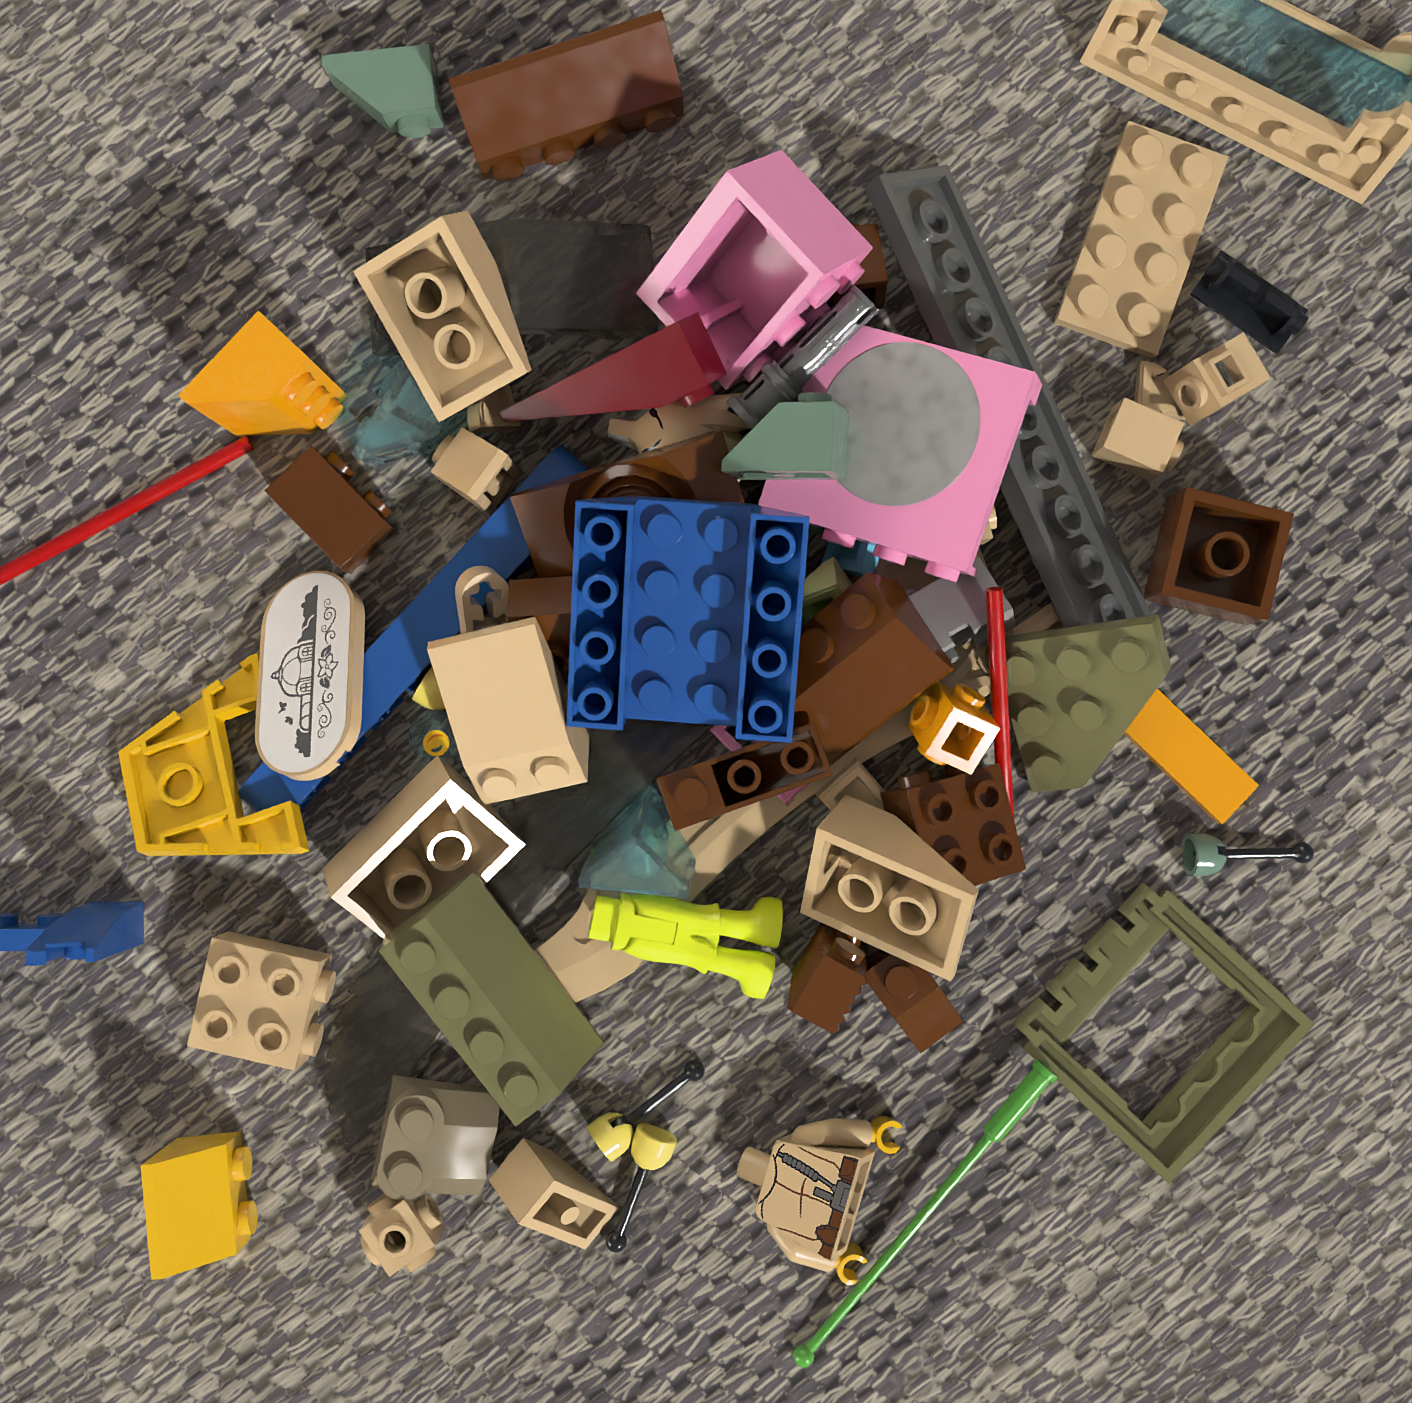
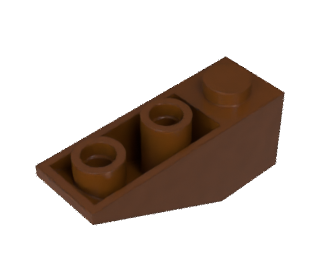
[656,722,833,831]

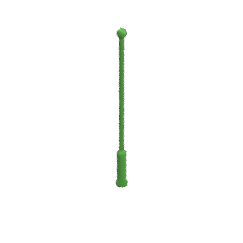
[793,1059,1058,1368]

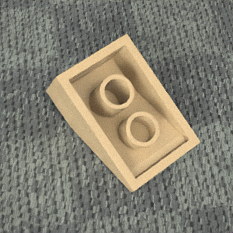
[353,211,532,422]
[427,617,589,805]
[800,795,979,981]

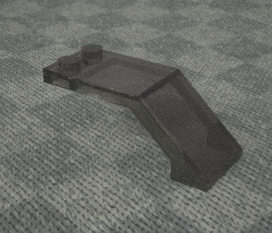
[365,218,658,357]

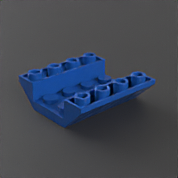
[566,496,810,743]

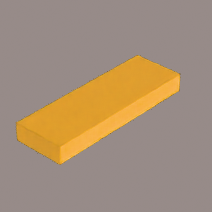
[1124,689,1259,824]

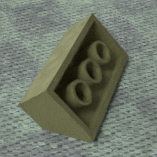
[378,870,604,1126]

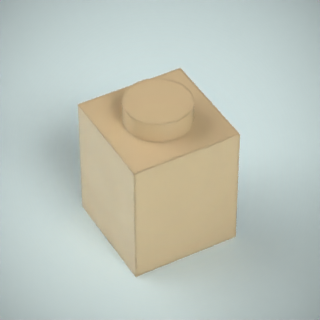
[1091,397,1184,481]

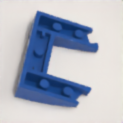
[0,901,144,966]

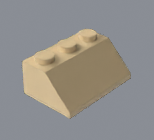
[322,755,525,939]

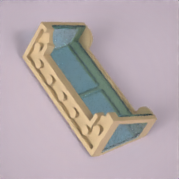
[1080,0,1412,204]

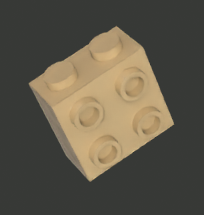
[187,931,336,1071]

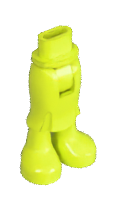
[588,893,783,999]

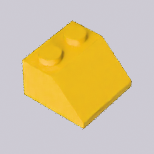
[140,1131,258,1280]

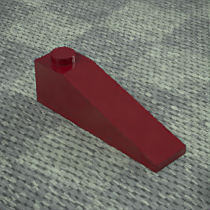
[499,312,727,422]

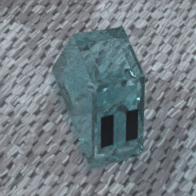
[352,360,464,468]

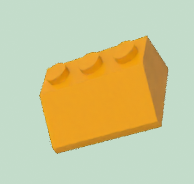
[178,311,348,436]

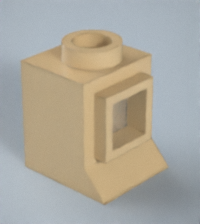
[1163,332,1271,426]

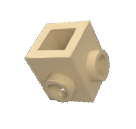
[358,1193,445,1277]

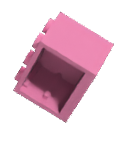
[636,150,873,390]

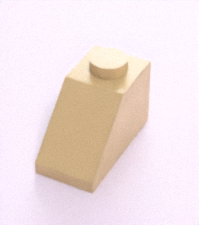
[430,428,521,516]
[489,1138,619,1249]

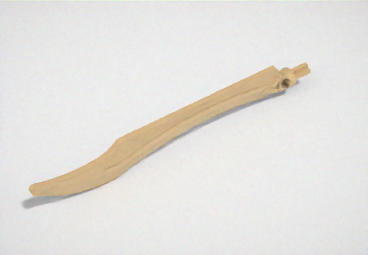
[428,602,1064,1017]

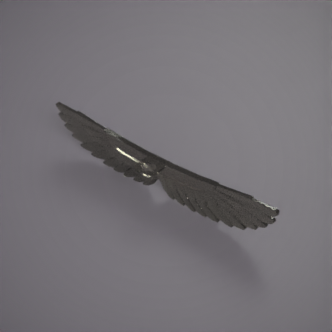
[325,718,714,1144]

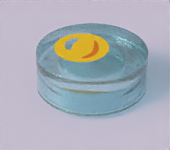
[409,710,459,763]

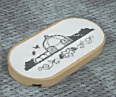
[255,571,365,781]

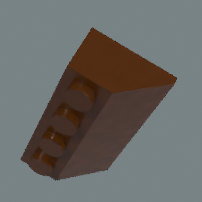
[448,10,684,182]

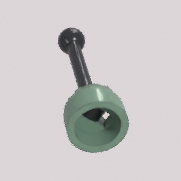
[1182,833,1314,877]

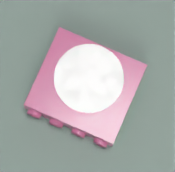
[758,314,1042,582]

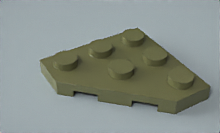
[1005,614,1171,792]

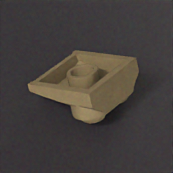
[371,1075,500,1200]

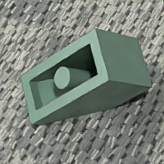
[321,44,444,138]
[721,392,849,480]

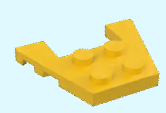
[118,653,309,856]

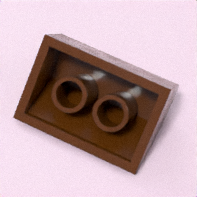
[793,572,955,765]

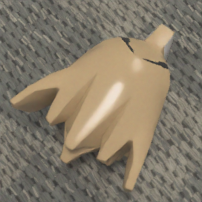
[608,393,752,482]

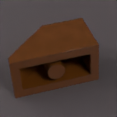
[867,949,963,1053]

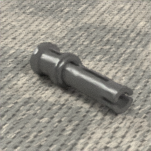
[727,285,879,429]

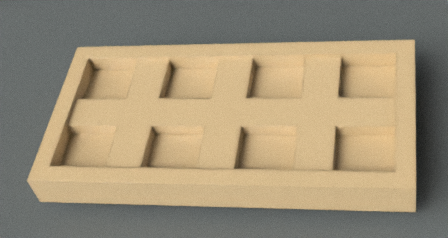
[1054,121,1229,359]

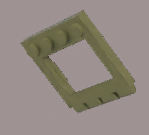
[1012,883,1315,1184]

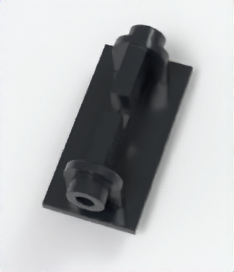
[1190,250,1309,354]

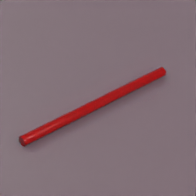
[0,435,254,585]
[985,587,1015,823]

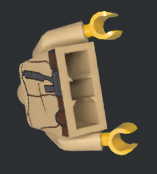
[737,1116,902,1285]

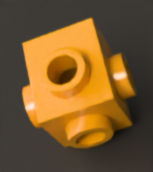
[907,682,1000,774]

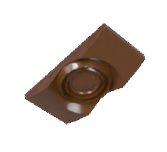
[510,428,745,578]

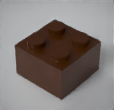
[1143,487,1294,625]

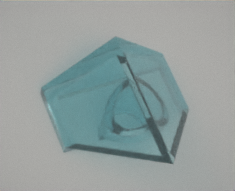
[579,783,696,898]

